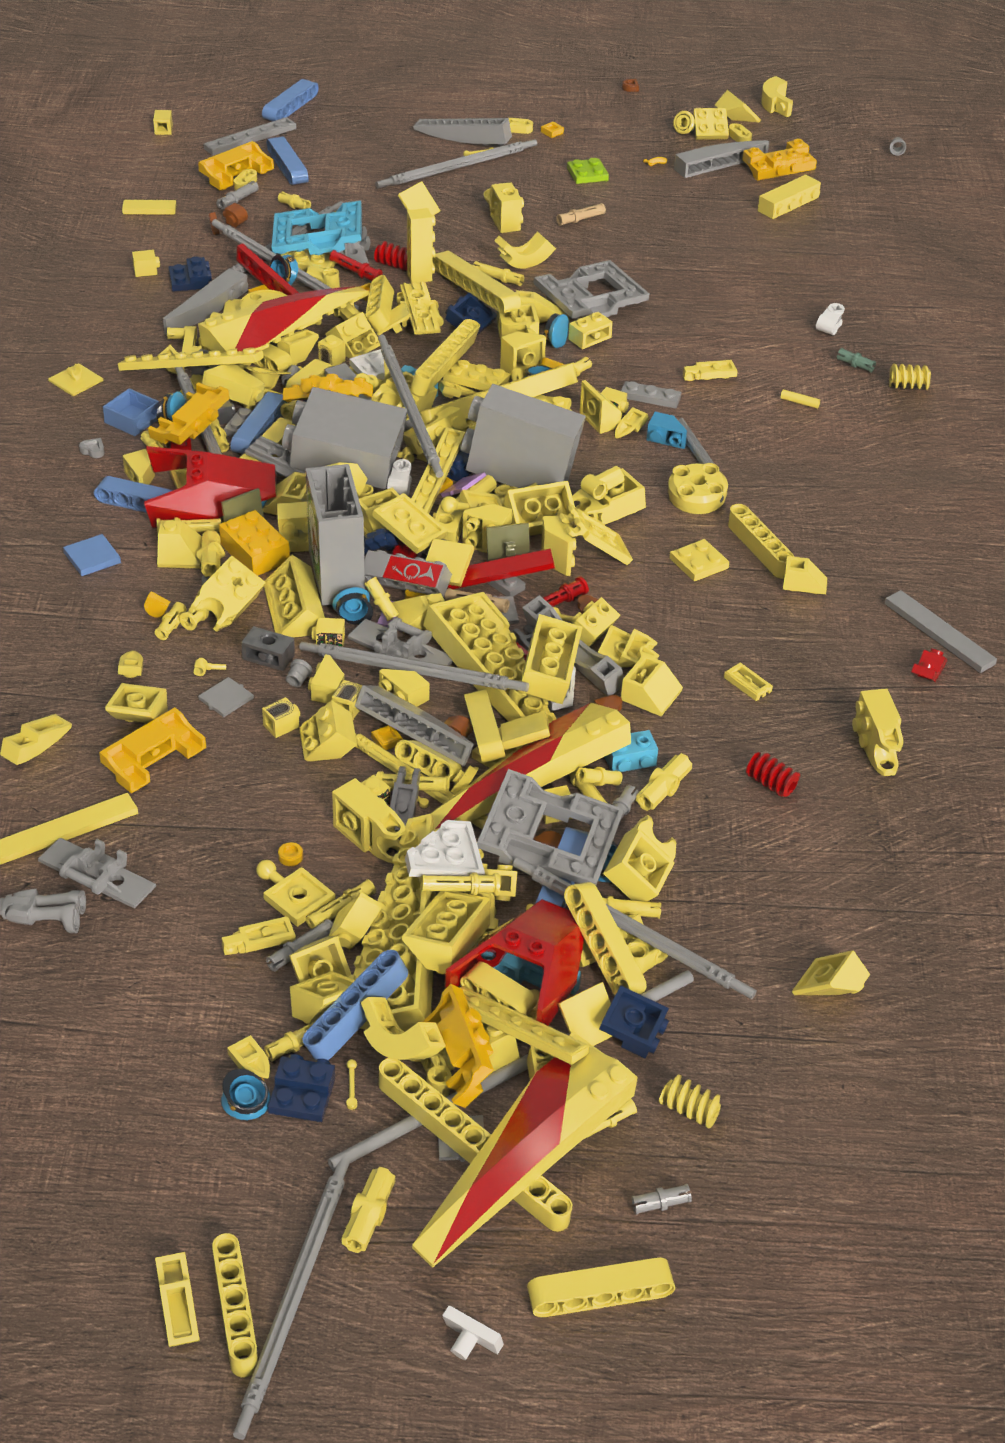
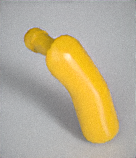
[643,157,667,166]

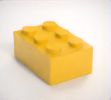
[219,510,290,576]

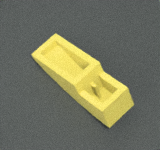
[0,714,72,765]
[155,1252,200,1347]

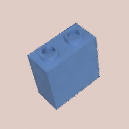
[103,388,160,436]

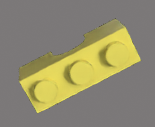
[403,406,468,455]

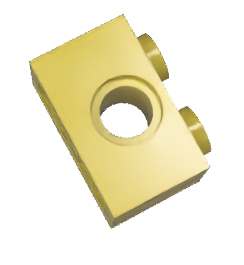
[433,505,464,543]

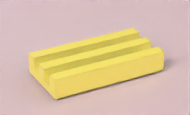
[724,663,773,701]

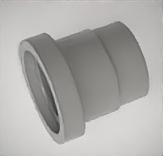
[890,137,906,156]
[286,659,313,687]

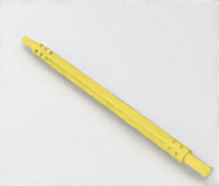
[355,733,488,829]

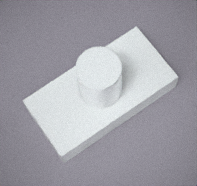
[443,1305,504,1360]

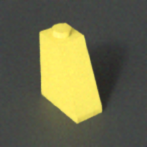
[202,364,265,406]

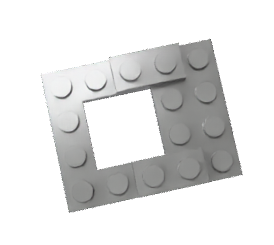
[533,260,650,319]
[477,769,624,886]

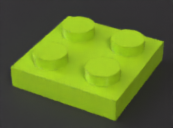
[567,158,609,184]

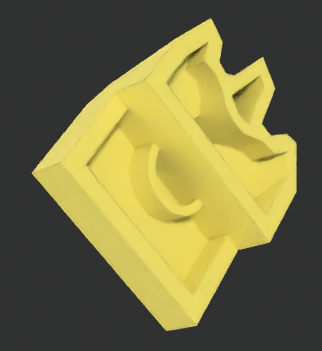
[598,625,660,668]

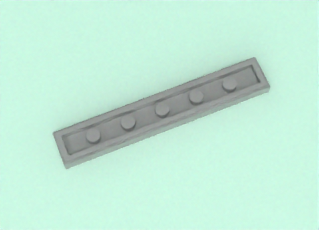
[204,117,296,156]
[885,590,997,673]

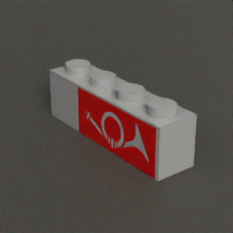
[364,550,452,598]

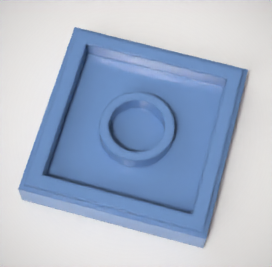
[63,534,121,576]

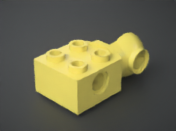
[483,182,524,233]
[497,303,541,340]

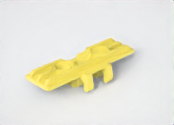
[399,281,444,335]

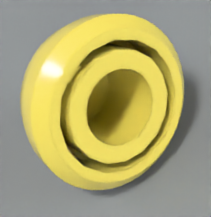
[673,111,695,134]

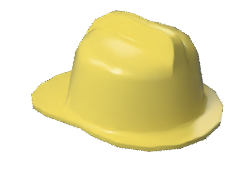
[246,366,291,390]

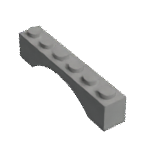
[522,595,624,696]

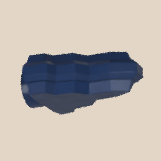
[364,528,399,556]

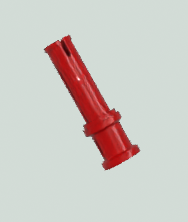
[329,250,383,281]
[543,576,589,607]

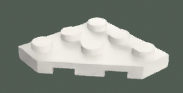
[405,820,485,877]

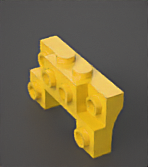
[742,139,817,181]
[198,141,274,190]
[283,374,373,402]
[148,382,230,445]
[99,707,206,794]
[423,984,494,1108]

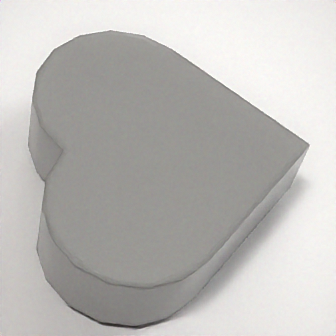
[79,438,104,458]

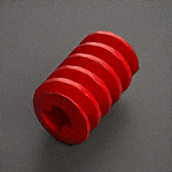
[374,241,407,271]
[746,752,800,797]

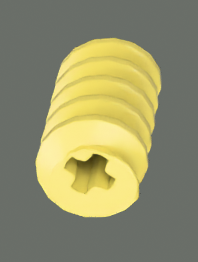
[889,364,931,390]
[659,1074,721,1129]

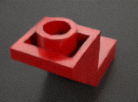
[911,648,947,682]

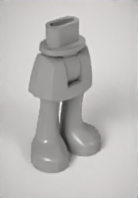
[0,889,86,934]

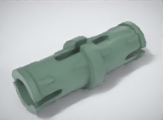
[837,348,876,372]

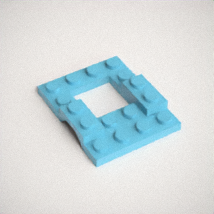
[271,200,362,255]

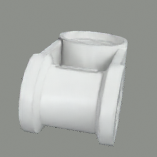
[816,303,845,336]
[387,459,412,496]

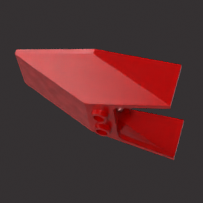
[144,446,276,528]
[445,899,585,1026]

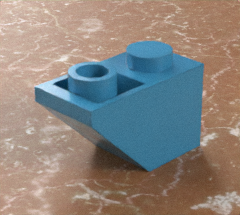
[647,412,687,449]

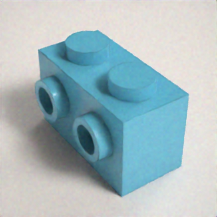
[604,730,658,772]

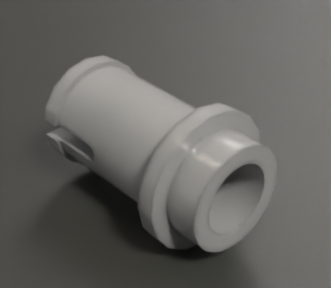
[281,365,300,387]

